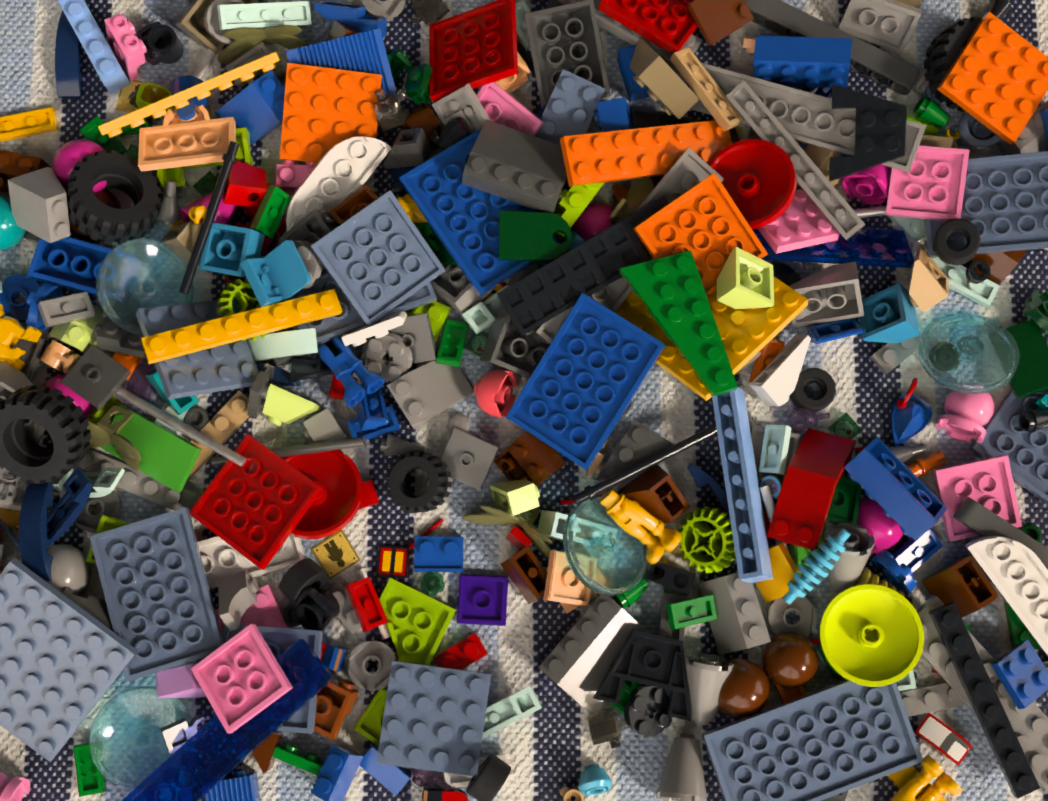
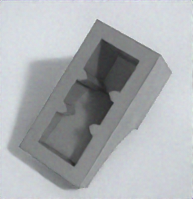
[303,408,355,456]
[218,569,259,631]

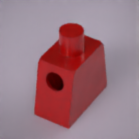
[223,161,279,208]

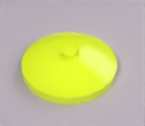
[819,584,924,687]

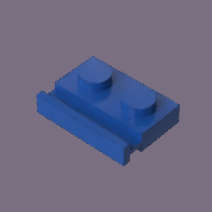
[414,536,463,572]

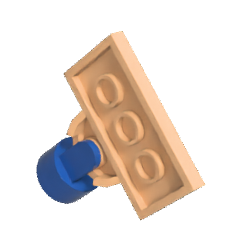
[138,75,236,172]

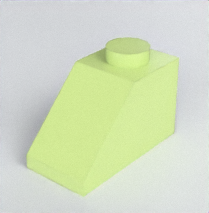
[489,479,540,516]

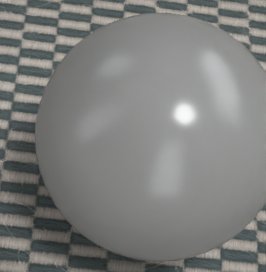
[47,544,92,596]

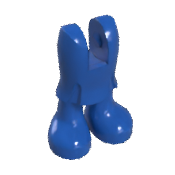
[318,336,385,407]

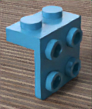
[241,240,311,307]

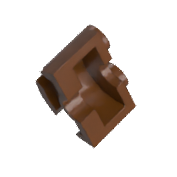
[398,103,442,152]

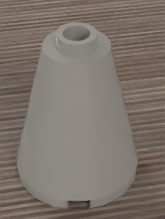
[823,523,875,593]
[685,653,734,725]
[656,733,707,801]

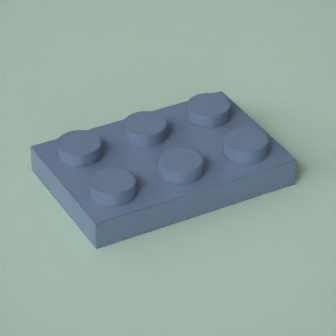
[535,69,606,146]

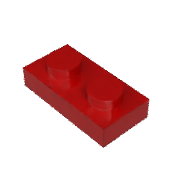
[345,577,388,633]
[433,632,488,670]

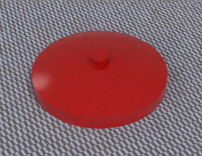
[708,139,797,230]
[282,450,363,539]

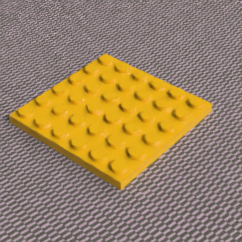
[615,277,808,401]

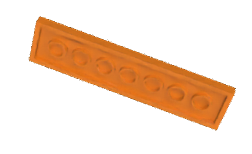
[560,120,732,187]

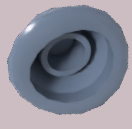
[958,112,1002,147]

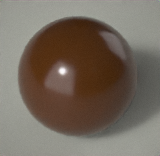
[762,632,819,688]

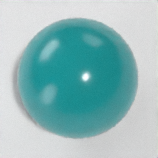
[0,194,26,251]

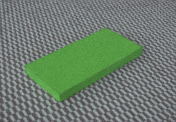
[100,405,202,492]

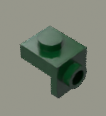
[386,49,413,83]
[403,63,433,104]

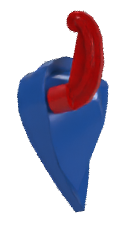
[890,378,933,446]

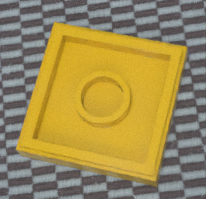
[755,542,801,603]

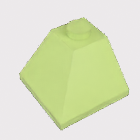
[717,247,774,309]
[49,294,104,353]
[263,384,322,426]

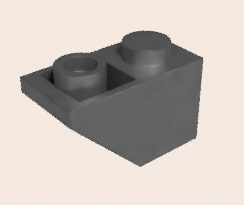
[383,128,432,169]

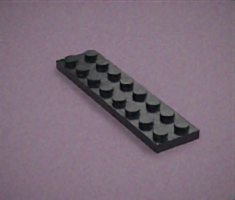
[497,195,669,336]

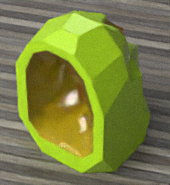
[136,82,174,111]

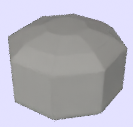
[447,413,471,434]

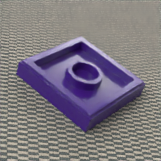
[457,574,508,626]

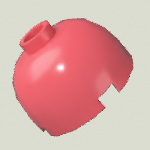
[474,369,518,418]

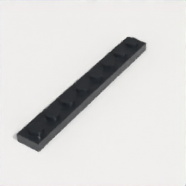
[929,602,1040,799]

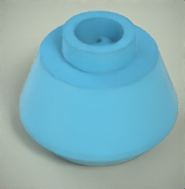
[578,764,612,796]

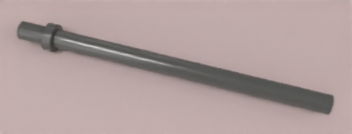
[211,436,366,466]

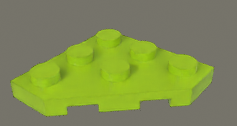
[379,578,456,665]

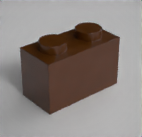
[501,545,547,604]

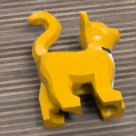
[0,304,42,371]

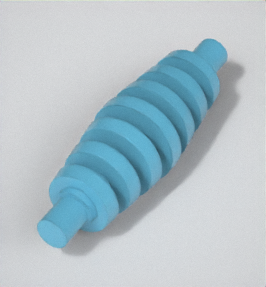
[783,528,851,604]

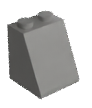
[8,167,70,243]

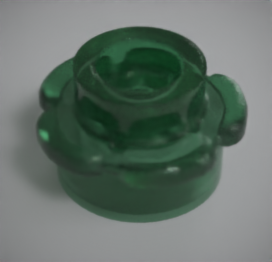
[421,572,445,596]

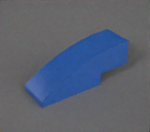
[314,0,387,38]

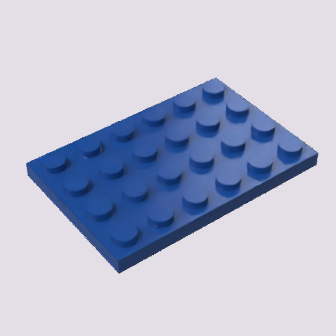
[399,130,560,296]
[506,293,666,470]

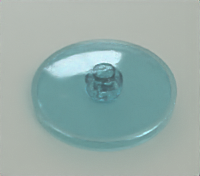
[96,239,194,335]
[918,313,1020,394]
[563,497,647,596]
[90,686,195,789]

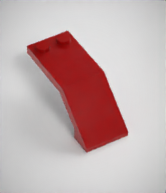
[767,428,856,551]

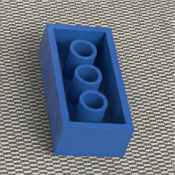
[753,35,852,89]
[27,237,142,305]
[844,437,947,541]

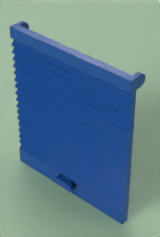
[286,28,402,117]

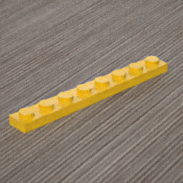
[98,52,280,138]
[141,289,342,364]

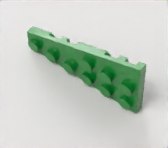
[619,251,738,396]

